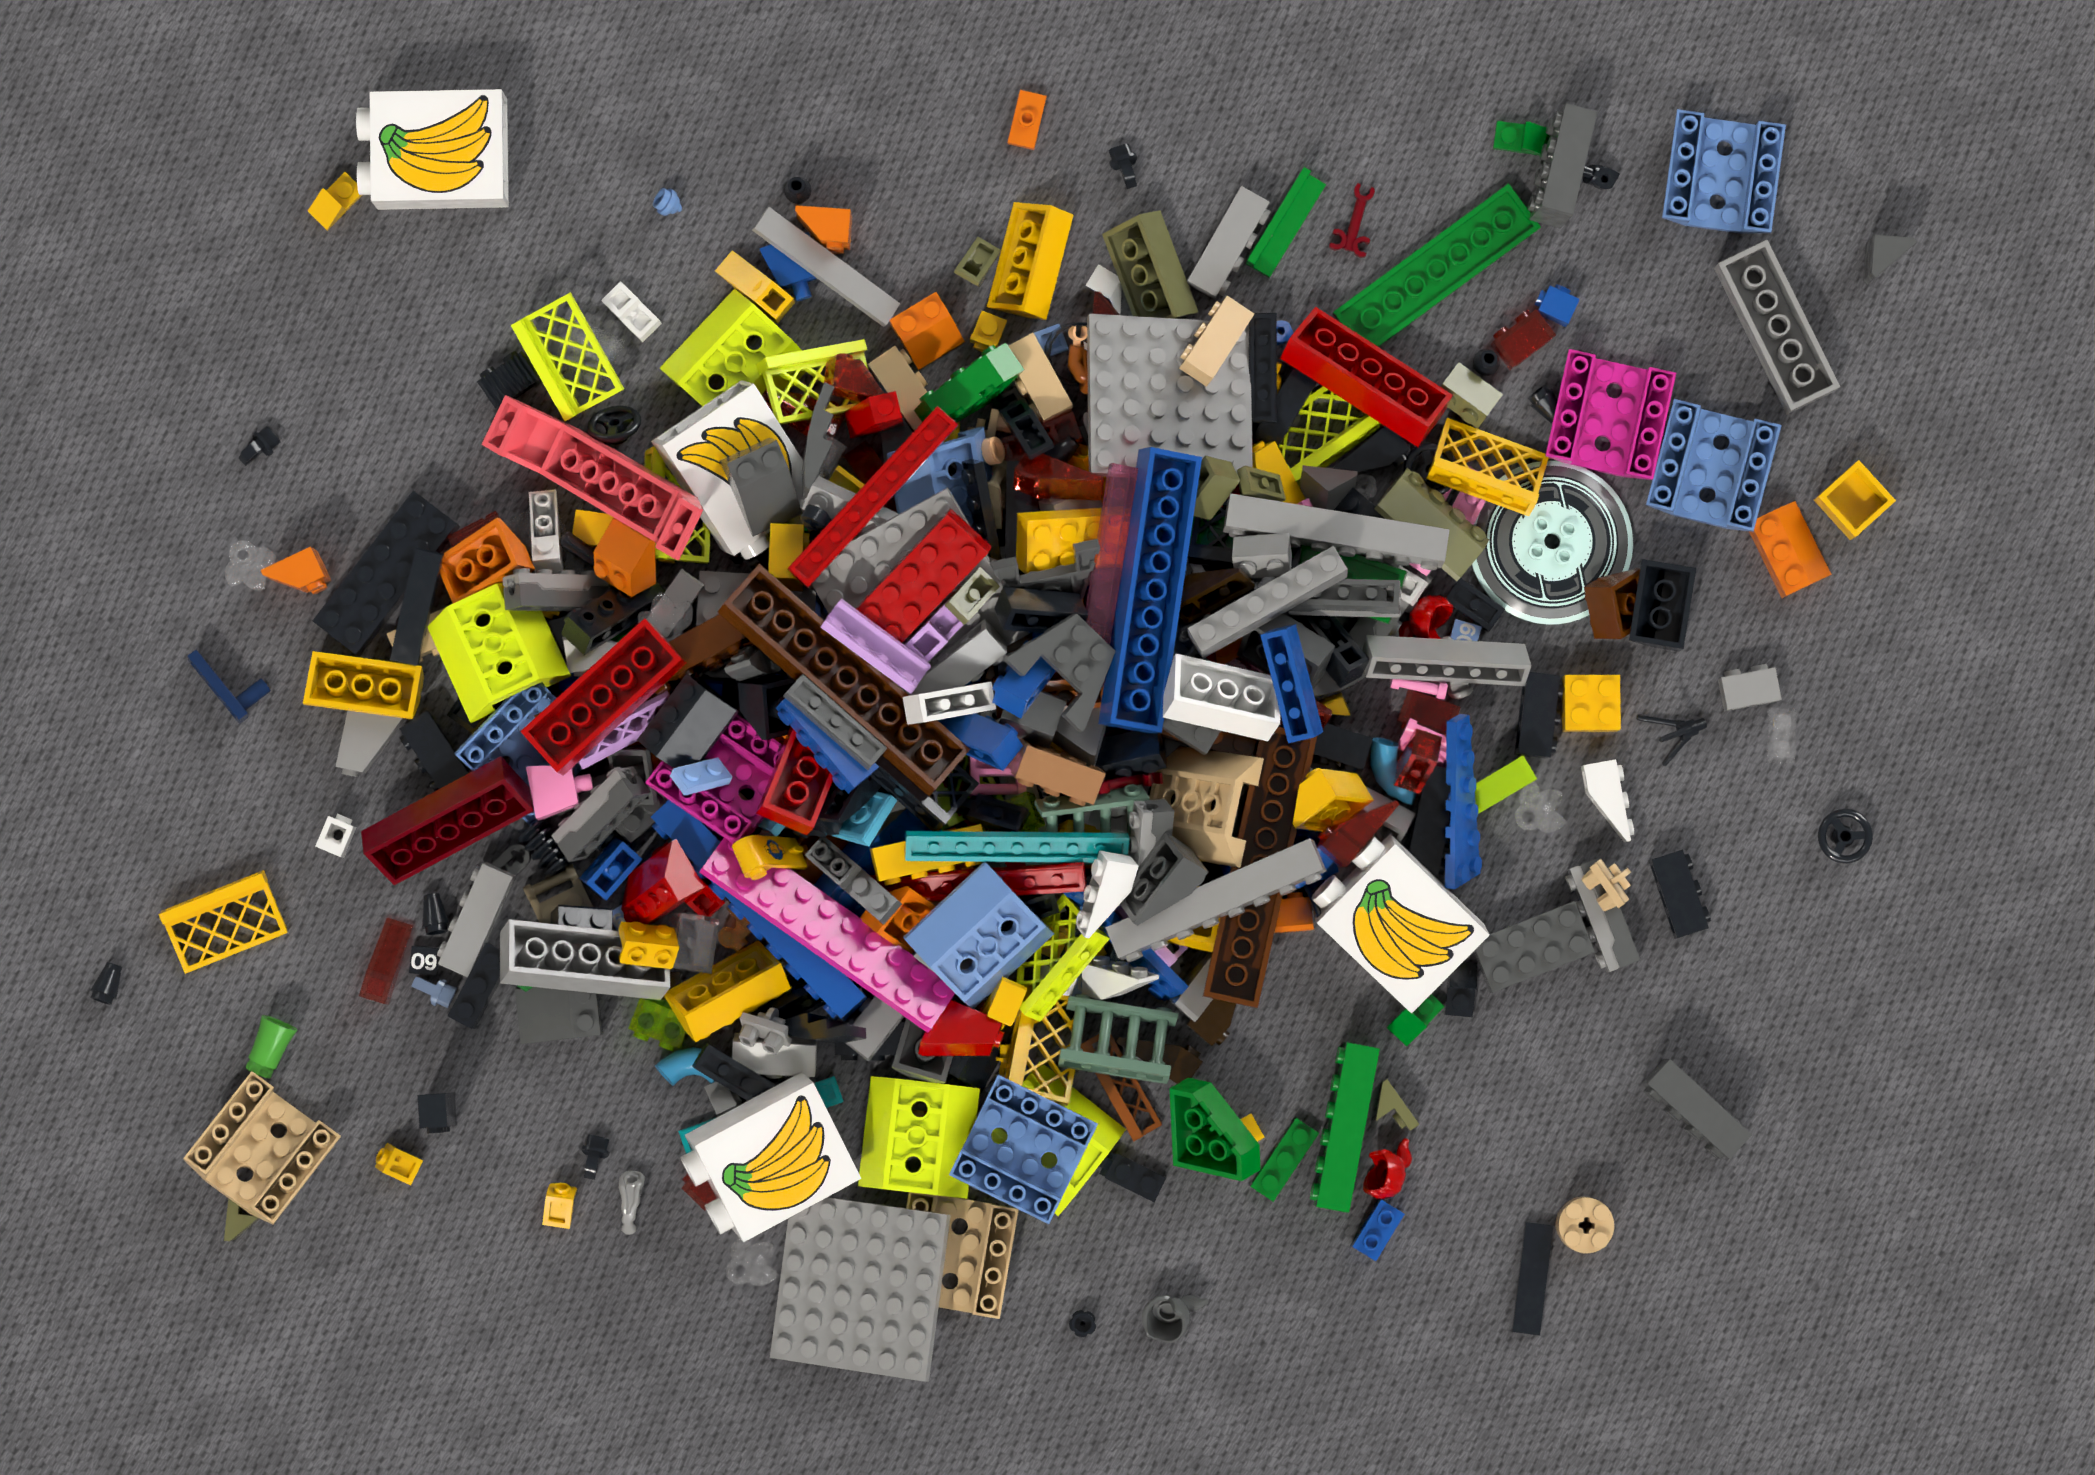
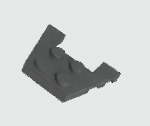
[991,539,1100,600]
[1003,614,1115,732]

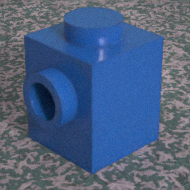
[1534,284,1580,327]

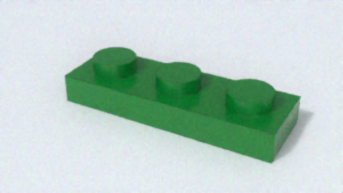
[1250,1118,1319,1202]

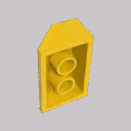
[1293,768,1374,832]

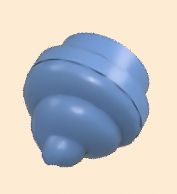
[653,188,682,216]

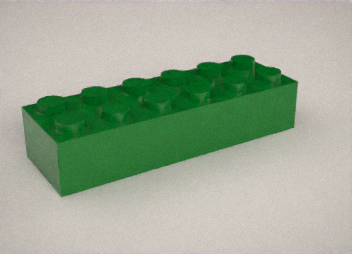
[1310,1042,1380,1213]

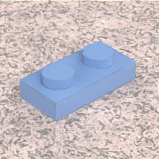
[670,757,733,796]

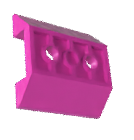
[1545,349,1676,480]
[645,714,783,844]

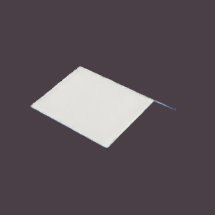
[1085,264,1122,314]

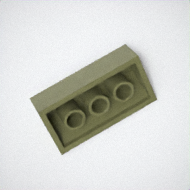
[1102,210,1198,319]
[1374,468,1489,581]

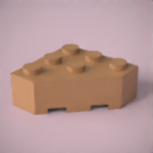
[1008,738,1106,806]

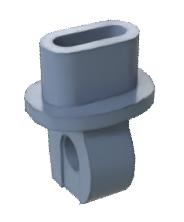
[411,976,457,1008]

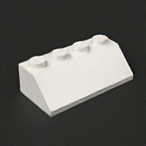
[1163,654,1280,741]

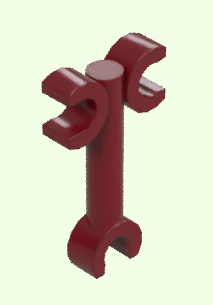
[1329,183,1375,258]
[1099,772,1163,794]

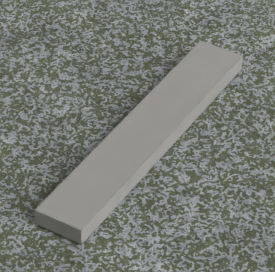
[752,207,900,327]

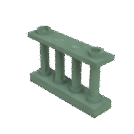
[1035,784,1150,866]
[1058,994,1178,1084]

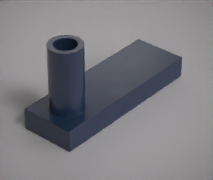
[187,650,271,724]

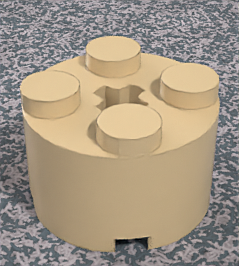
[1556,1197,1614,1253]

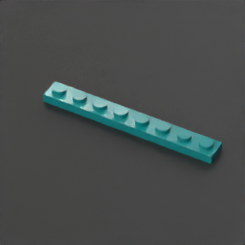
[904,831,1129,863]

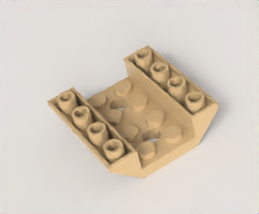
[1149,746,1264,868]
[183,1071,341,1225]
[906,1192,1019,1319]

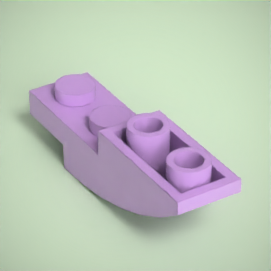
[893,599,963,687]

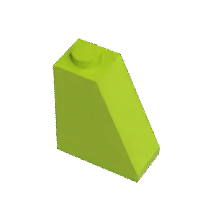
[1475,756,1537,814]

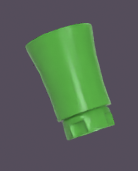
[246,1015,298,1079]

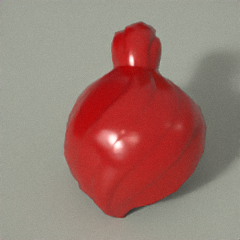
[1398,595,1453,639]
[1363,1138,1412,1199]

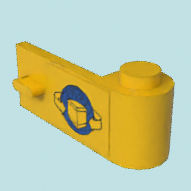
[732,835,808,880]

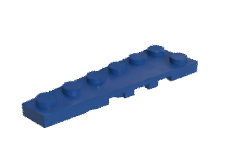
[1445,714,1482,889]
[1064,892,1189,1001]

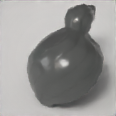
[1142,1295,1208,1343]

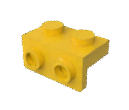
[618,921,679,969]

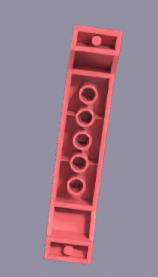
[482,395,703,560]

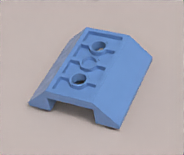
[1662,109,1786,234]
[1646,399,1782,532]
[887,426,1002,537]
[454,682,582,824]
[903,862,1054,1009]
[949,1075,1098,1224]

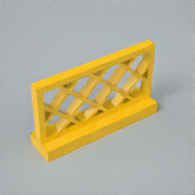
[1426,418,1549,516]
[158,870,288,974]
[1004,986,1086,1106]

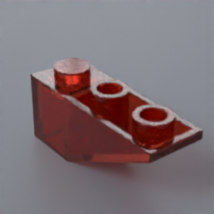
[1013,454,1104,500]

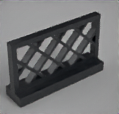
[1187,499,1303,569]
[870,755,979,831]

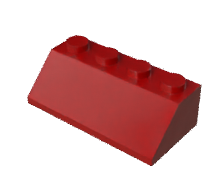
[621,839,704,925]

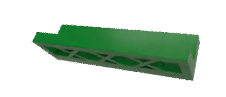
[1246,167,1326,279]

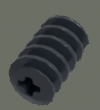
[519,819,573,879]

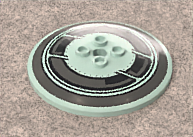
[1472,461,1633,625]

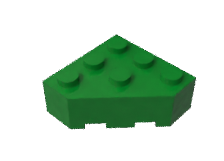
[914,343,1024,423]
[1169,1078,1261,1181]

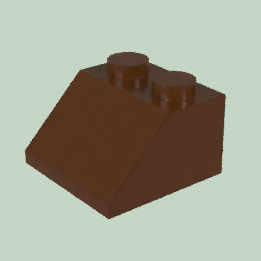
[1584,568,1640,639]

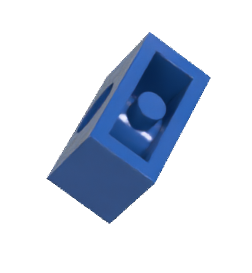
[579,837,642,900]
[1350,1199,1405,1261]

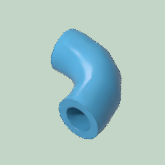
[1370,737,1420,805]
[655,1047,716,1086]

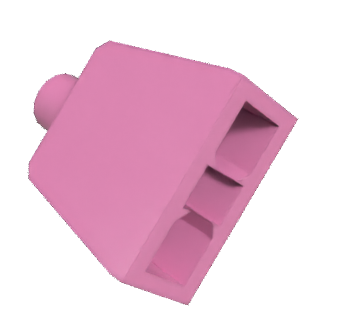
[526,765,593,820]

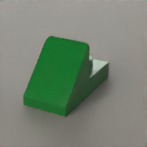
[1493,121,1549,156]
[1387,994,1445,1047]

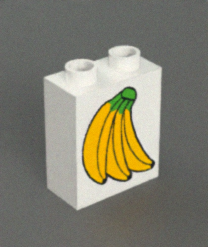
[356,89,509,210]
[651,380,806,560]
[1312,834,1490,1013]
[680,1072,861,1242]

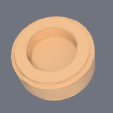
[981,436,1005,465]

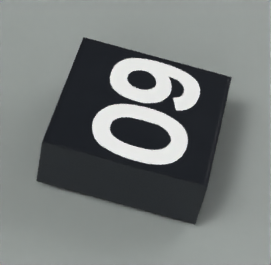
[409,946,439,976]

